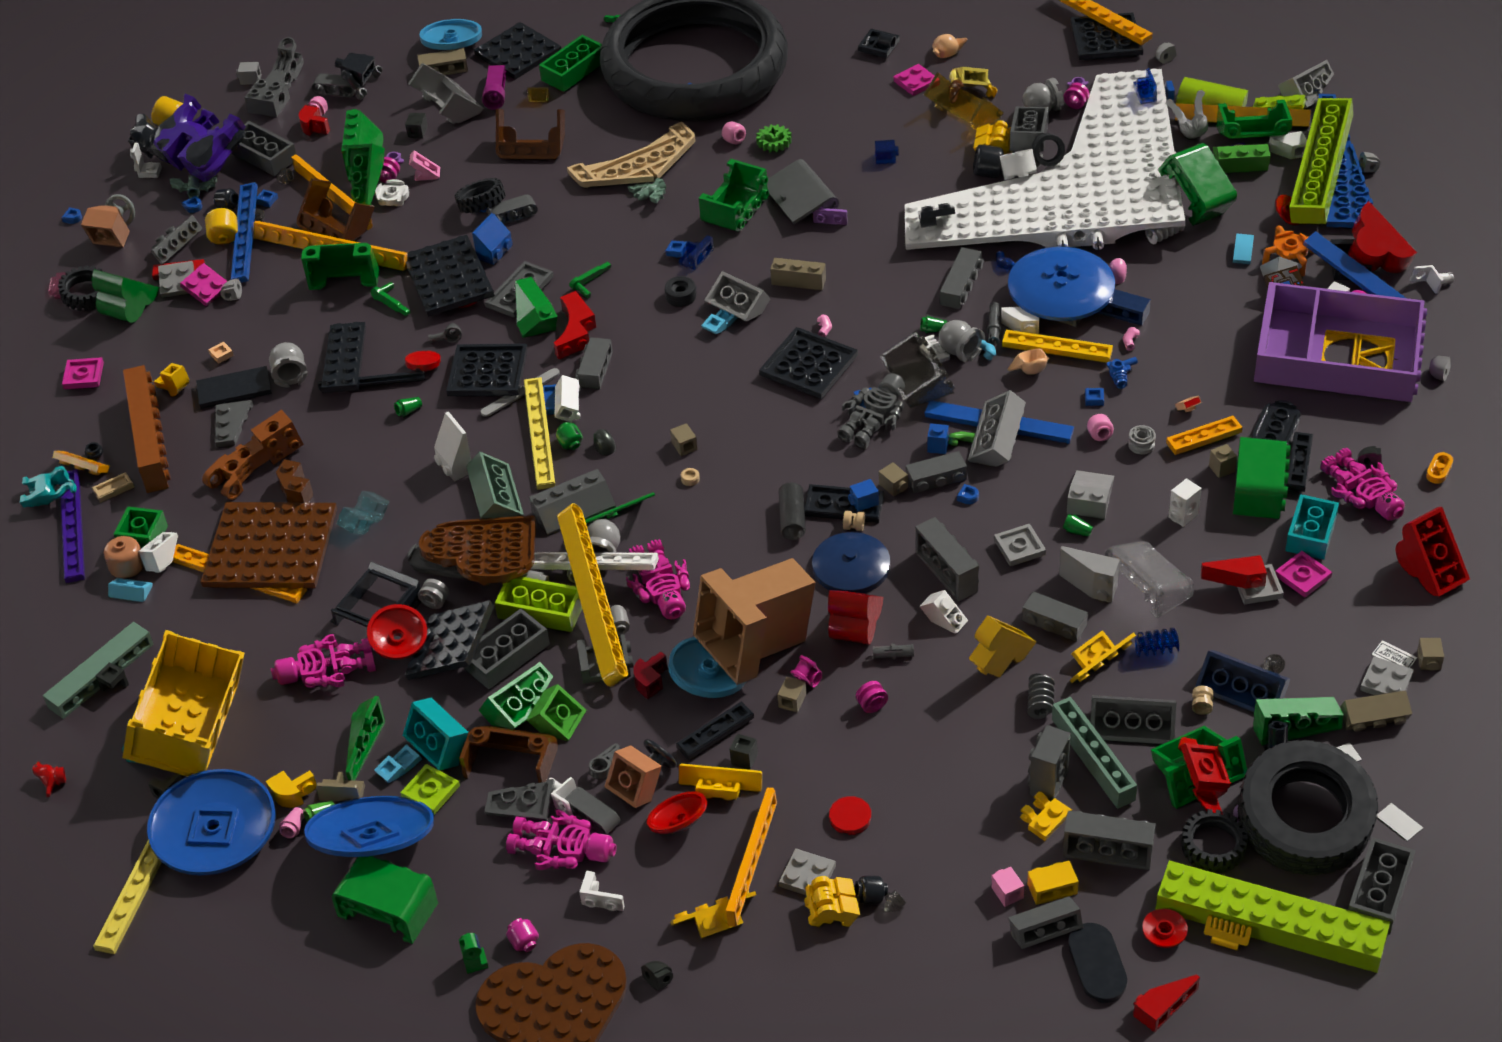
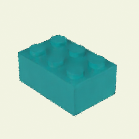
[1285,494,1339,560]
[402,698,469,771]

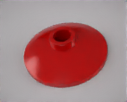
[1275,195,1299,225]
[1142,909,1188,948]

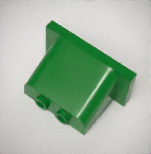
[1151,726,1247,809]

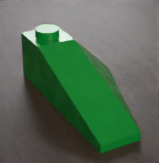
[345,143,385,205]
[515,277,557,338]
[478,662,553,730]
[346,696,385,781]

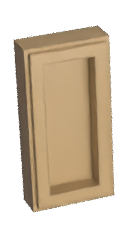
[92,472,134,503]

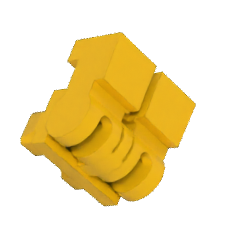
[973,120,1013,155]
[804,876,860,927]

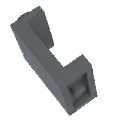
[577,634,634,684]

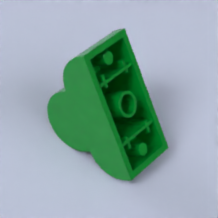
[92,269,160,323]

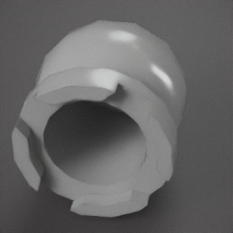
[1022,78,1064,111]
[939,320,985,363]
[269,342,307,388]
[587,519,621,553]

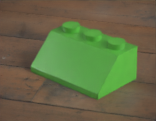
[1213,144,1271,173]

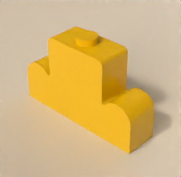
[969,615,1036,677]

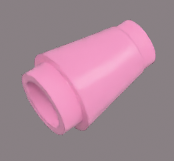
[279,807,304,838]

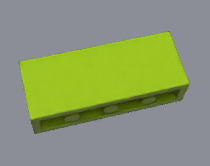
[1176,77,1248,107]

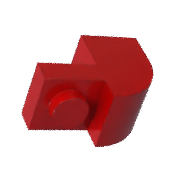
[299,105,330,136]

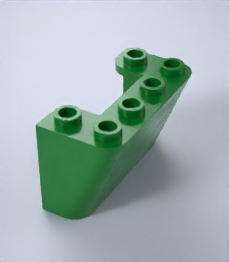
[301,243,379,290]

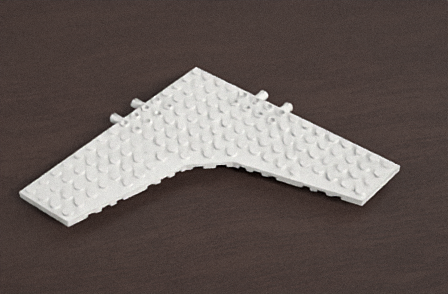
[905,69,1185,250]

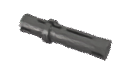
[987,302,1001,346]

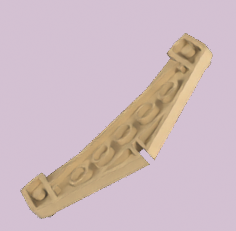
[567,121,695,188]

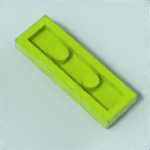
[1253,95,1306,110]

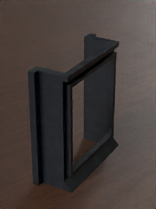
[331,561,421,627]

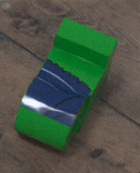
[459,933,489,974]

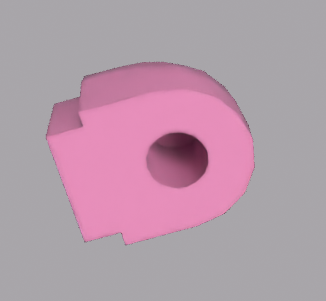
[308,96,328,116]
[1109,258,1127,284]

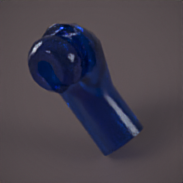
[996,251,1015,270]

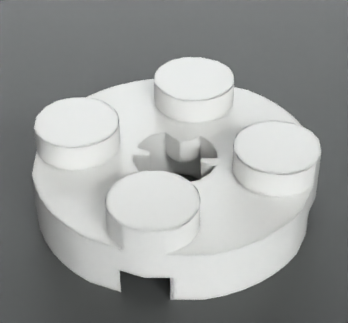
[375,179,409,207]

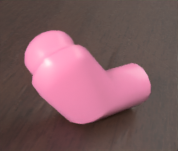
[1122,327,1140,351]

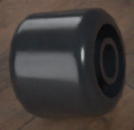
[973,144,1004,178]

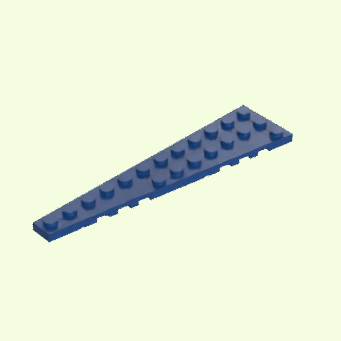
[1318,94,1373,228]

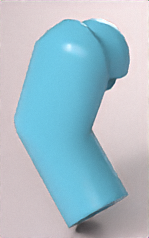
[980,340,996,360]

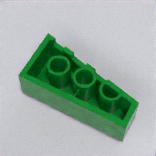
[1253,697,1344,746]

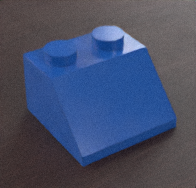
[472,213,513,265]

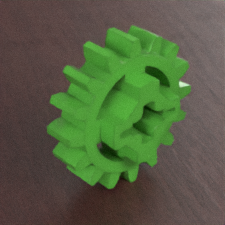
[756,124,792,152]

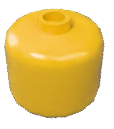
[151,96,183,126]
[205,208,238,244]

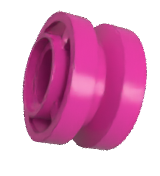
[1063,82,1090,109]
[379,157,400,183]
[855,681,888,713]

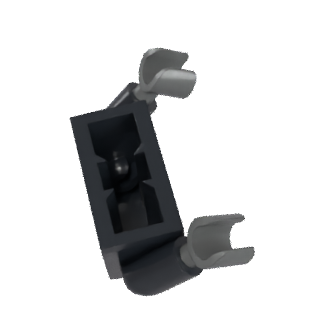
[335,53,382,100]

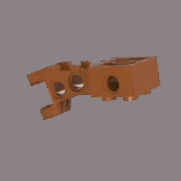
[202,410,304,500]

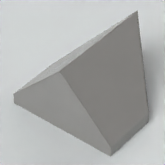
[1260,257,1302,276]

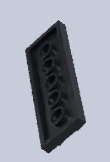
[321,322,366,393]

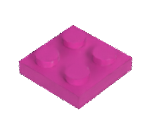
[893,64,939,96]
[180,263,227,307]
[62,357,104,389]
[1275,551,1332,597]

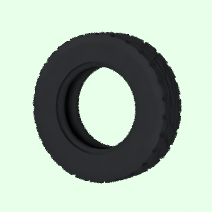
[1237,740,1378,875]

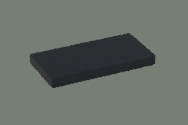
[196,366,272,409]
[804,484,884,523]

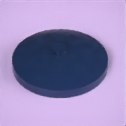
[812,532,890,594]

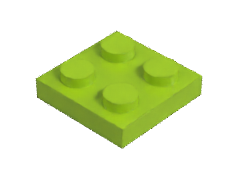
[400,764,460,815]

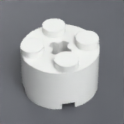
[1000,149,1037,180]

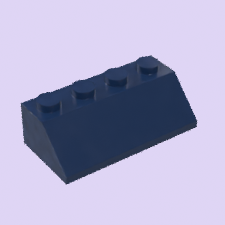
[1195,650,1291,712]

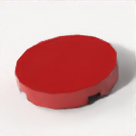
[405,351,441,371]
[829,796,872,835]

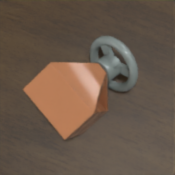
[81,194,135,248]

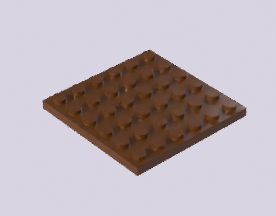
[201,502,337,588]

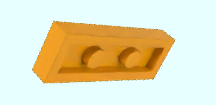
[52,451,109,475]

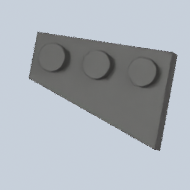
[215,400,253,448]
[485,779,555,821]

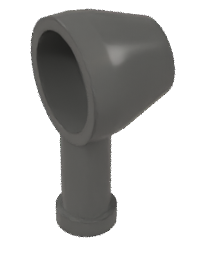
[428,323,462,343]

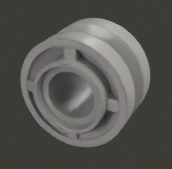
[1128,425,1156,455]
[418,579,449,609]

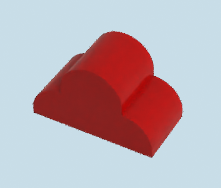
[1348,201,1417,273]
[1395,507,1470,596]
[828,590,884,644]

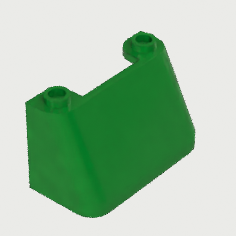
[1216,100,1293,138]

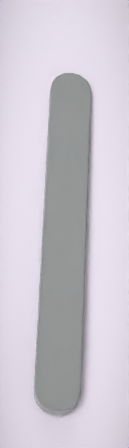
[481,368,560,417]

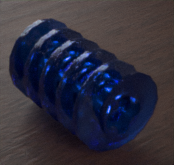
[1135,627,1180,658]

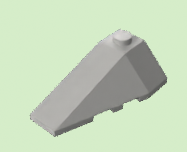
[1278,60,1334,109]

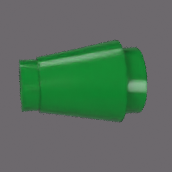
[920,316,947,333]
[394,397,422,417]
[1063,514,1093,537]

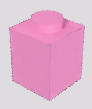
[991,867,1024,907]

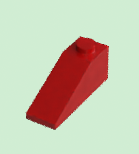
[1201,555,1267,589]
[1133,974,1200,1032]

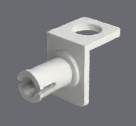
[1410,265,1454,294]
[549,777,577,816]

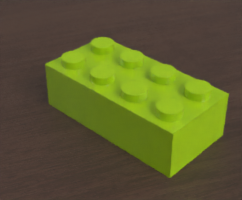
[495,576,582,632]

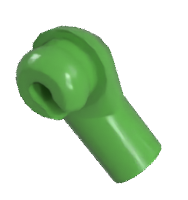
[948,431,975,446]

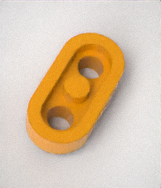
[1426,452,1453,484]

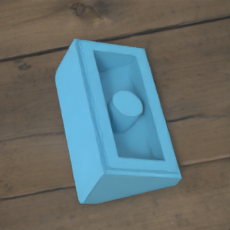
[108,578,153,602]

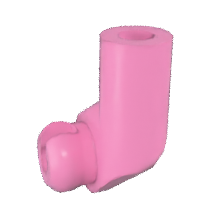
[817,315,832,337]

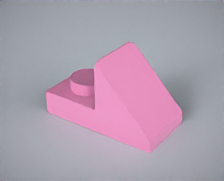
[409,150,440,181]

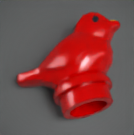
[32,761,66,797]

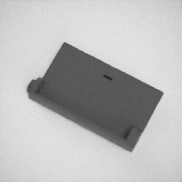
[767,159,839,224]

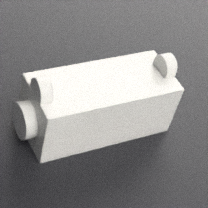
[555,375,580,423]

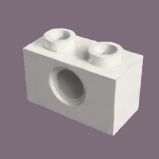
[1168,478,1201,527]

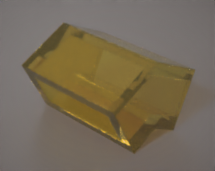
[527,87,550,102]

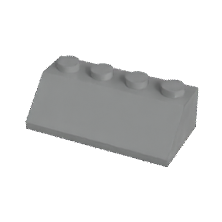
[968,390,1026,467]

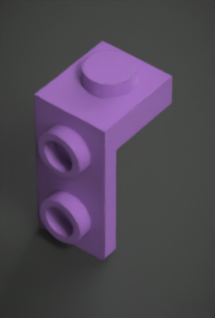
[812,207,847,225]

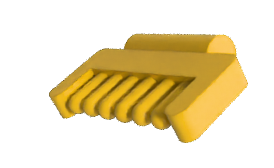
[1204,915,1252,950]

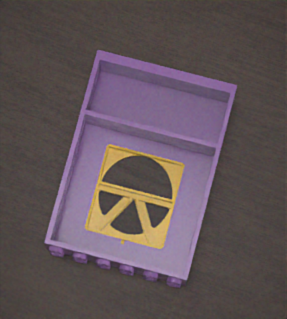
[1254,282,1427,402]

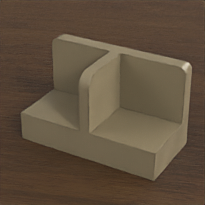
[316,772,365,802]

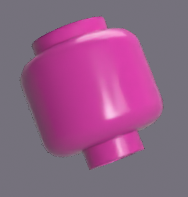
[506,918,539,952]

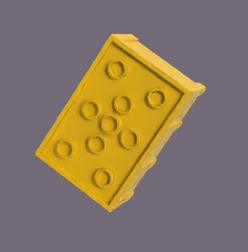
[122,630,245,777]

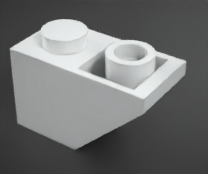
[1269,131,1307,159]
[919,590,968,633]

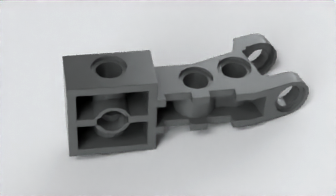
[245,37,304,117]

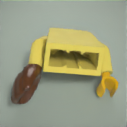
[949,67,998,103]

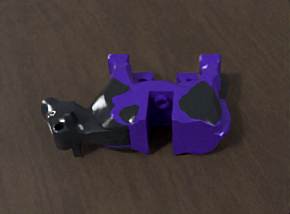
[128,93,246,182]

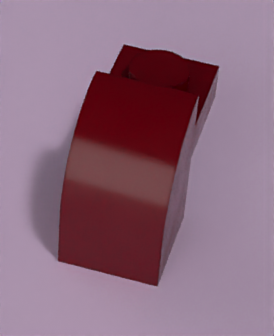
[633,652,668,699]

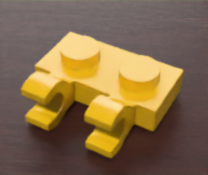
[1020,791,1072,841]

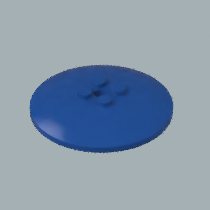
[1008,247,1115,321]
[147,769,276,875]
[304,796,434,857]

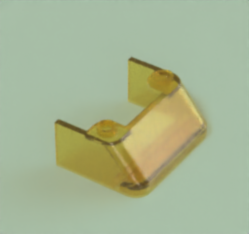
[923,72,1004,130]

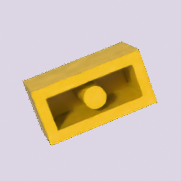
[1027,861,1079,905]

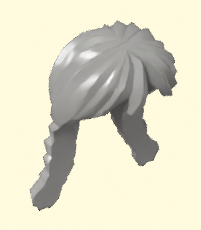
[1165,90,1208,139]

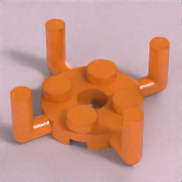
[1262,225,1315,277]

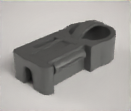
[589,743,620,779]

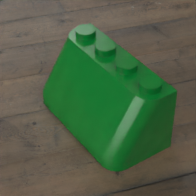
[342,109,384,177]

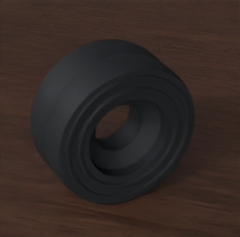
[664,276,697,307]

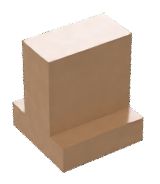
[693,558,816,685]

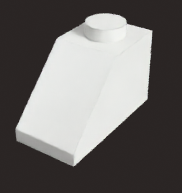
[1001,307,1039,334]
[138,532,178,573]

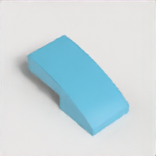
[1233,234,1254,264]
[701,309,738,334]
[374,744,422,783]

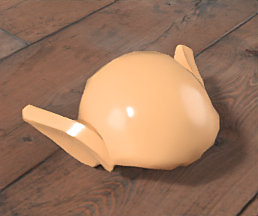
[932,34,968,58]
[1008,349,1049,375]

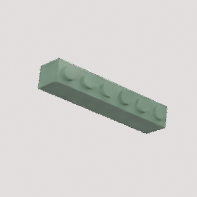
[43,621,154,719]
[1052,697,1137,809]

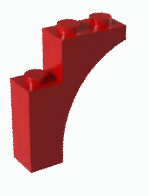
[554,291,596,359]

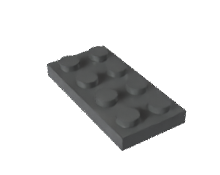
[485,261,554,318]

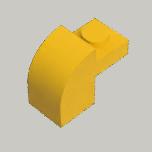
[154,363,189,396]
[265,770,316,808]

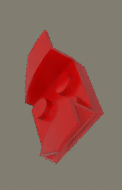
[1178,737,1231,815]

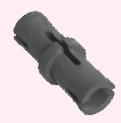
[873,643,914,660]

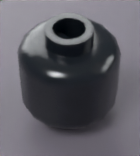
[213,188,239,210]
[854,876,888,904]

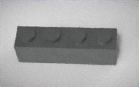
[940,247,984,309]

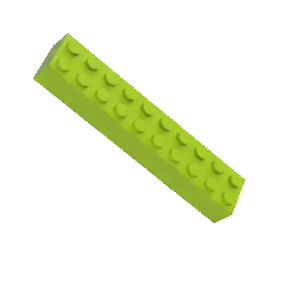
[1289,98,1353,224]
[1156,861,1390,973]

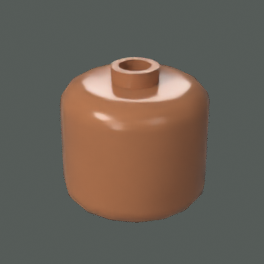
[104,536,144,579]

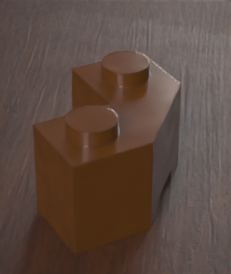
[276,459,313,503]

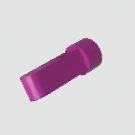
[482,65,506,110]

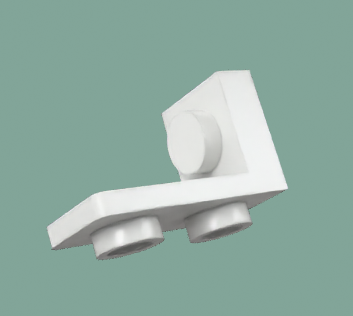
[130,143,161,178]
[580,871,625,911]

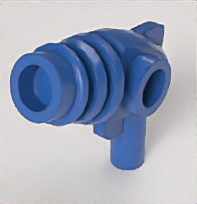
[1107,357,1138,389]

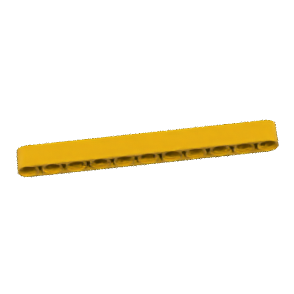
[557,503,628,687]

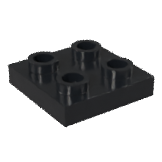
[858,29,900,58]
[918,203,955,228]

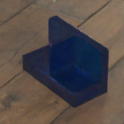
[1133,68,1157,104]
[679,235,714,270]

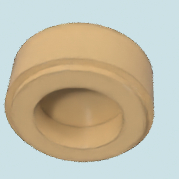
[681,468,700,486]

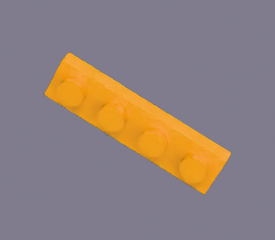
[1166,416,1243,455]

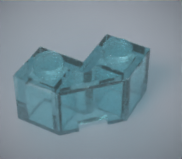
[337,491,390,534]

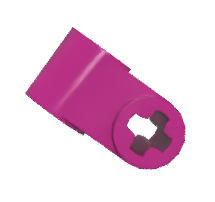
[790,655,822,688]

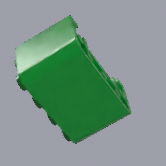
[1157,143,1237,226]
[699,159,769,232]
[1233,437,1290,519]
[332,856,438,944]

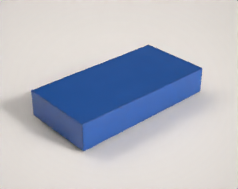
[543,384,556,415]

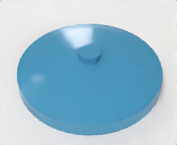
[419,19,482,50]
[668,637,747,698]

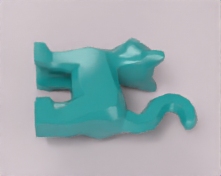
[20,466,77,508]

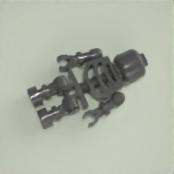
[837,373,905,449]

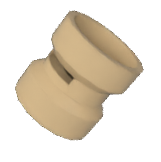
[843,511,865,531]
[1192,686,1213,715]

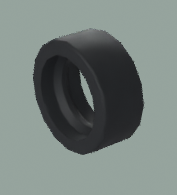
[1031,133,1065,166]

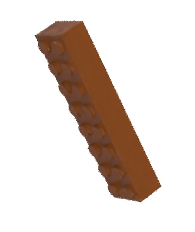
[123,365,171,493]

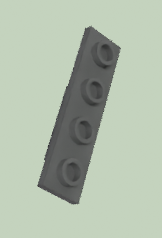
[151,215,203,265]

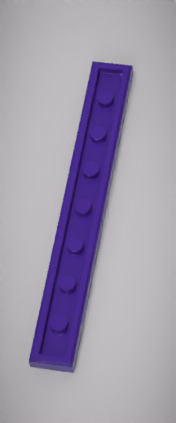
[60,469,85,583]

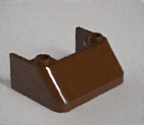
[496,109,565,159]
[297,178,375,241]
[459,726,558,783]

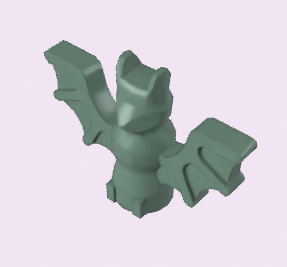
[170,175,217,198]
[628,178,666,203]

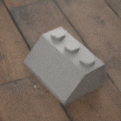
[704,271,771,321]

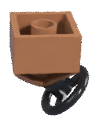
[605,739,677,808]

